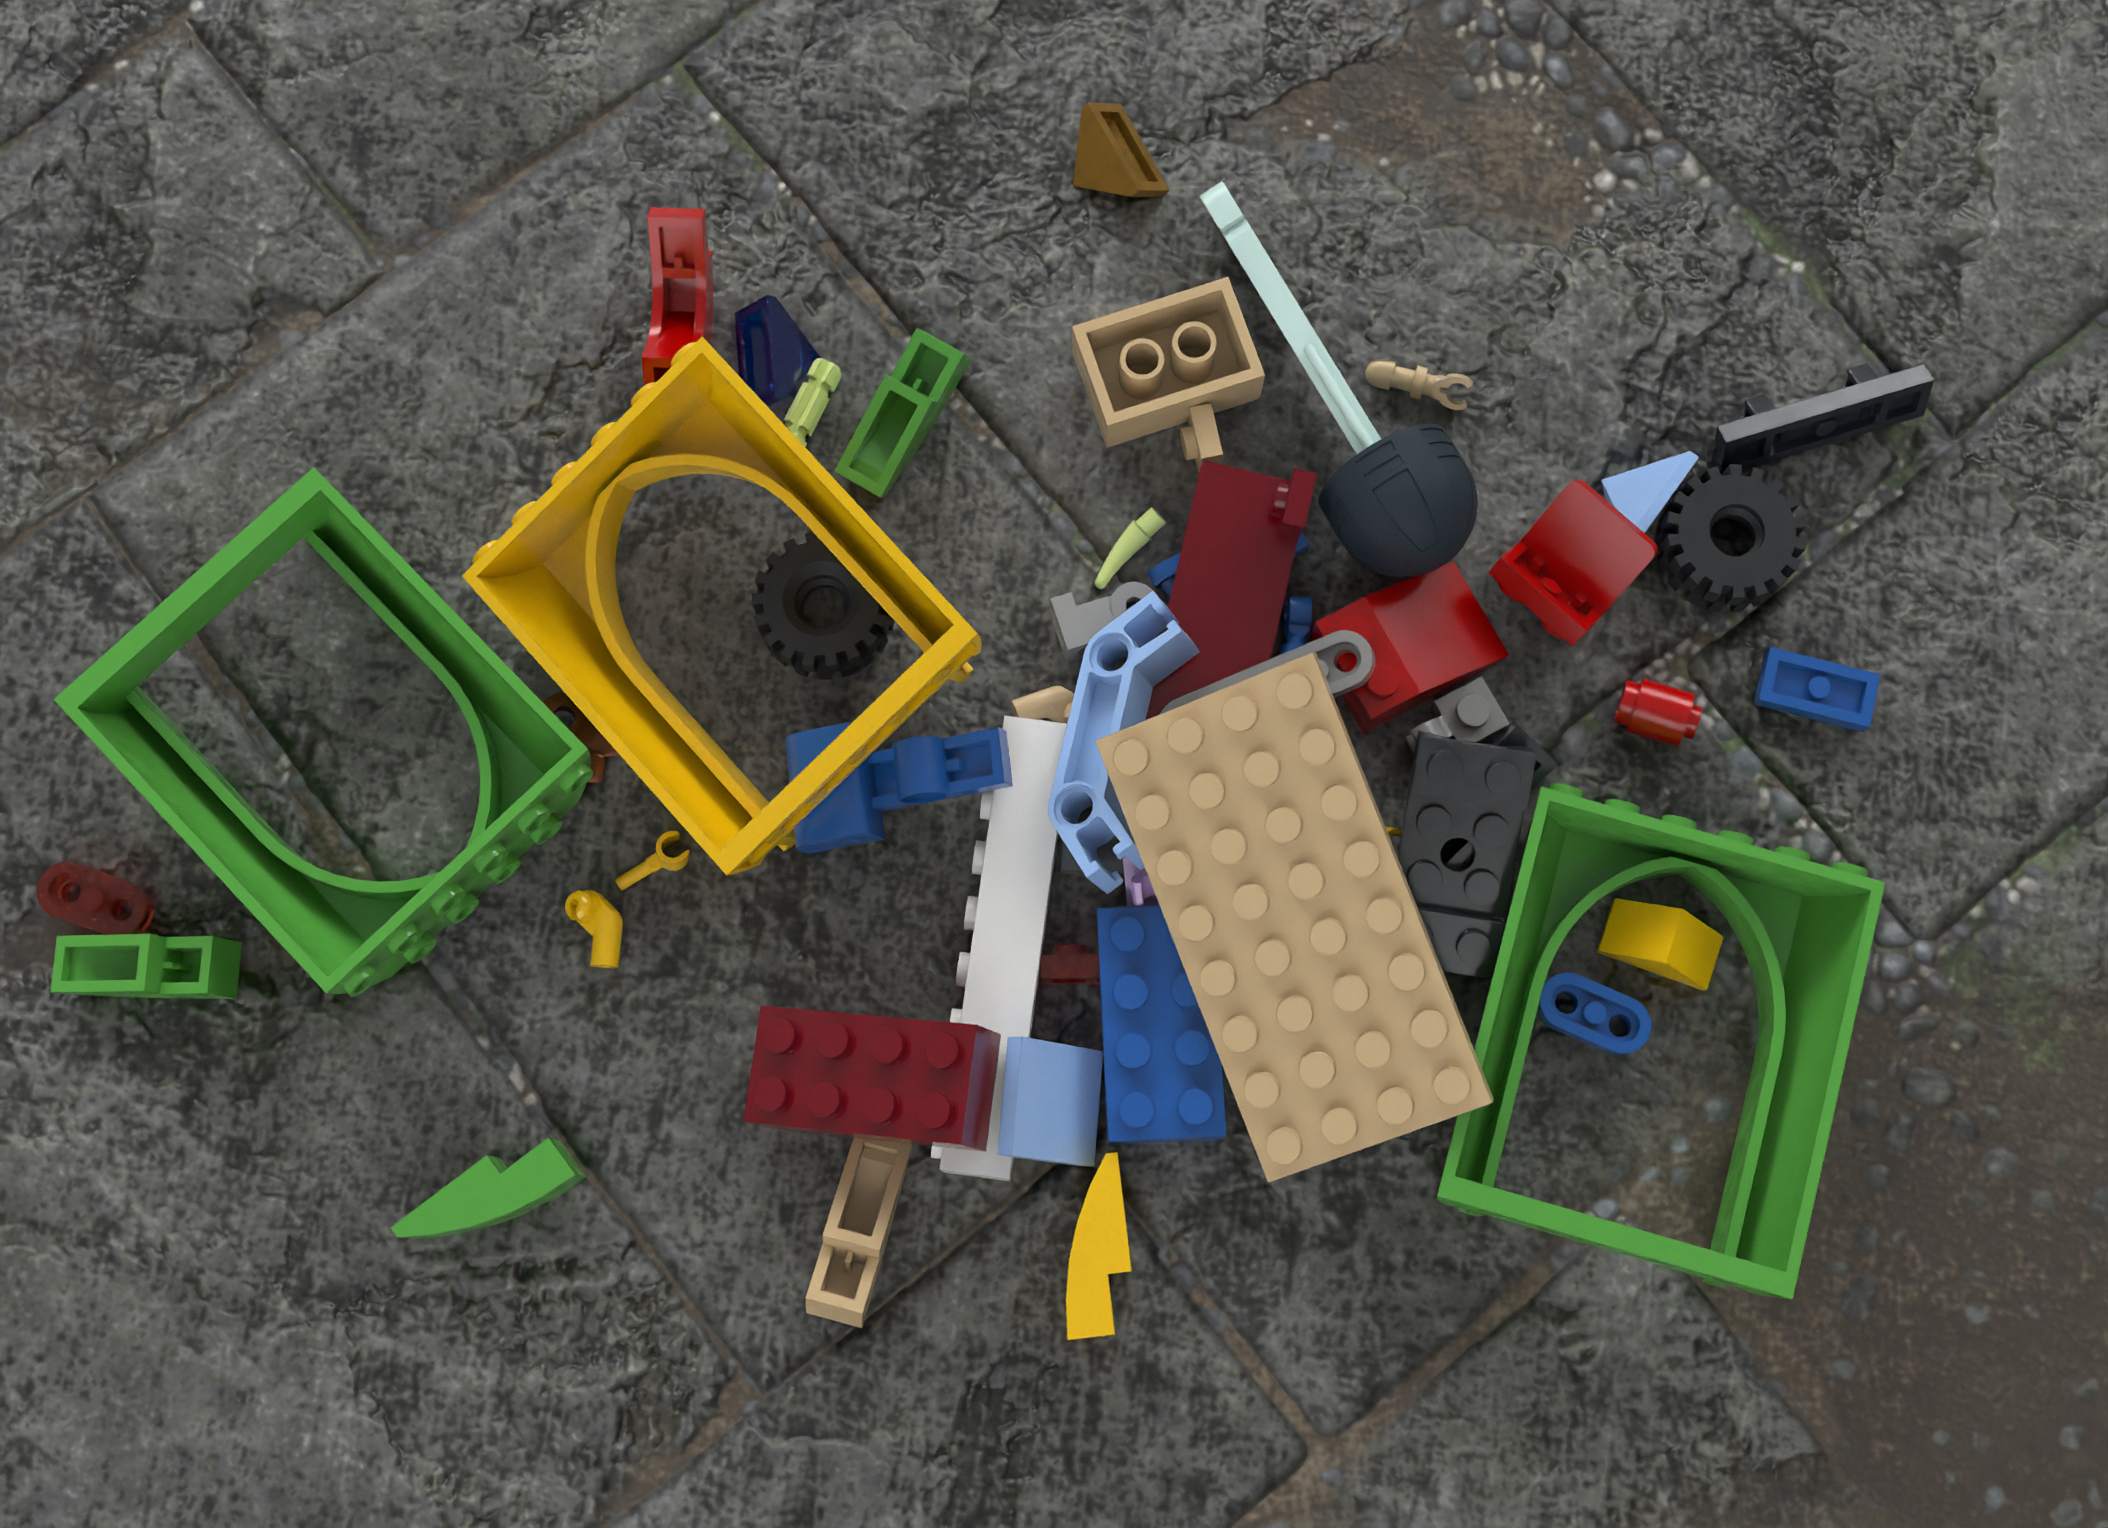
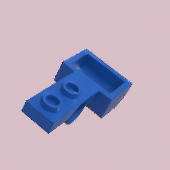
[785,722,1013,854]

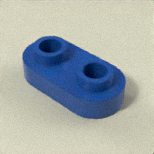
[1537,972,1651,1056]

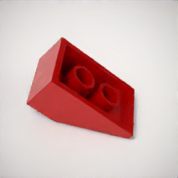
[1309,562,1509,734]

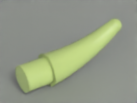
[1095,507,1166,589]

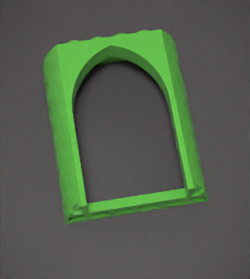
[53,467,594,997]
[1437,783,1885,1299]

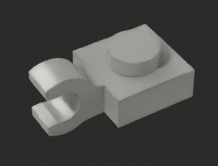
[1405,676,1510,754]

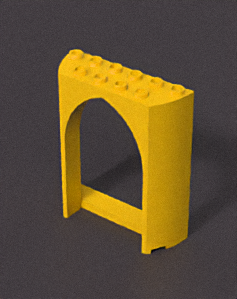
[462,336,982,876]

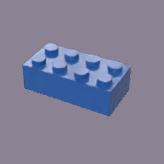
[1096,905,1226,1145]

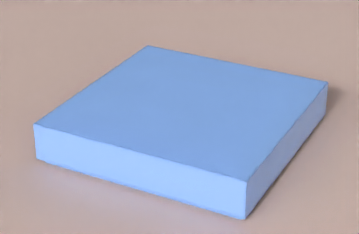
[997,1037,1103,1167]

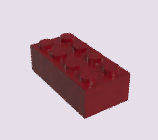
[743,1006,1001,1152]

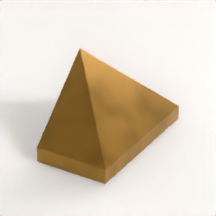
[1073,102,1170,197]

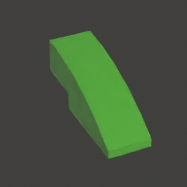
[835,328,972,498]
[50,934,242,999]
[391,1137,587,1239]

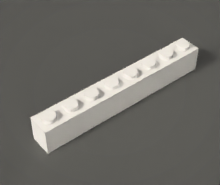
[931,715,1067,1181]

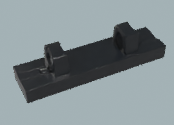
[1711,363,1934,474]

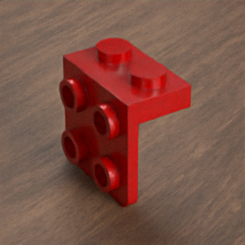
[1488,479,1658,647]

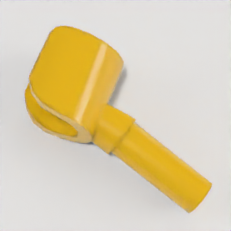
[615,831,690,891]

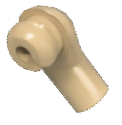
[1011,686,1074,724]

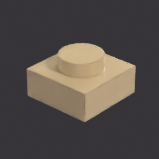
[1180,403,1223,475]

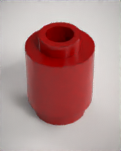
[1613,678,1702,747]

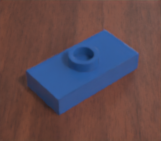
[1753,647,1881,732]

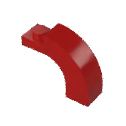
[641,207,713,386]

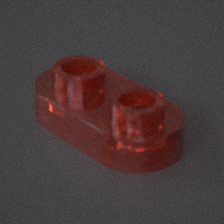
[37,862,154,935]

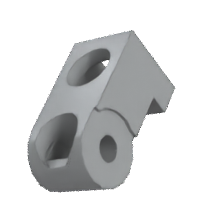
[1049,582,1153,663]

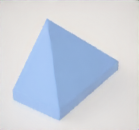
[1601,451,1699,533]

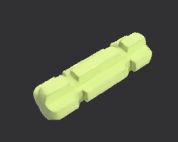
[784,358,841,447]

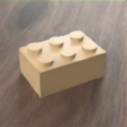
[1072,277,1265,448]

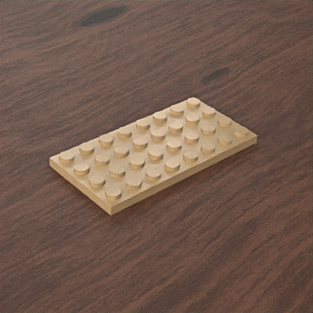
[1095,652,1494,1183]

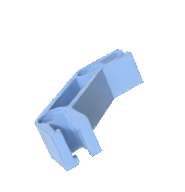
[1048,591,1200,894]

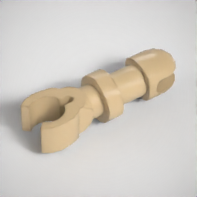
[1365,359,1473,410]

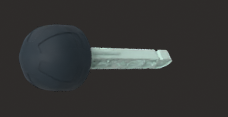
[1200,181,1478,577]

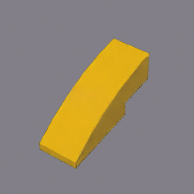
[1066,1152,1131,1340]

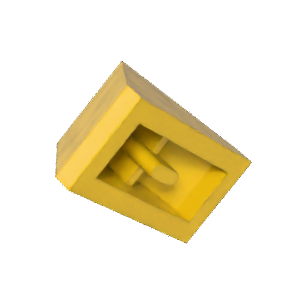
[1596,898,1724,991]

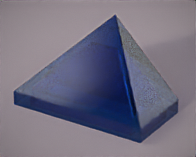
[734,295,821,407]

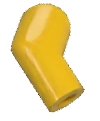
[565,890,623,969]

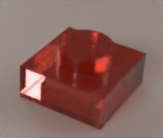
[1041,944,1099,985]

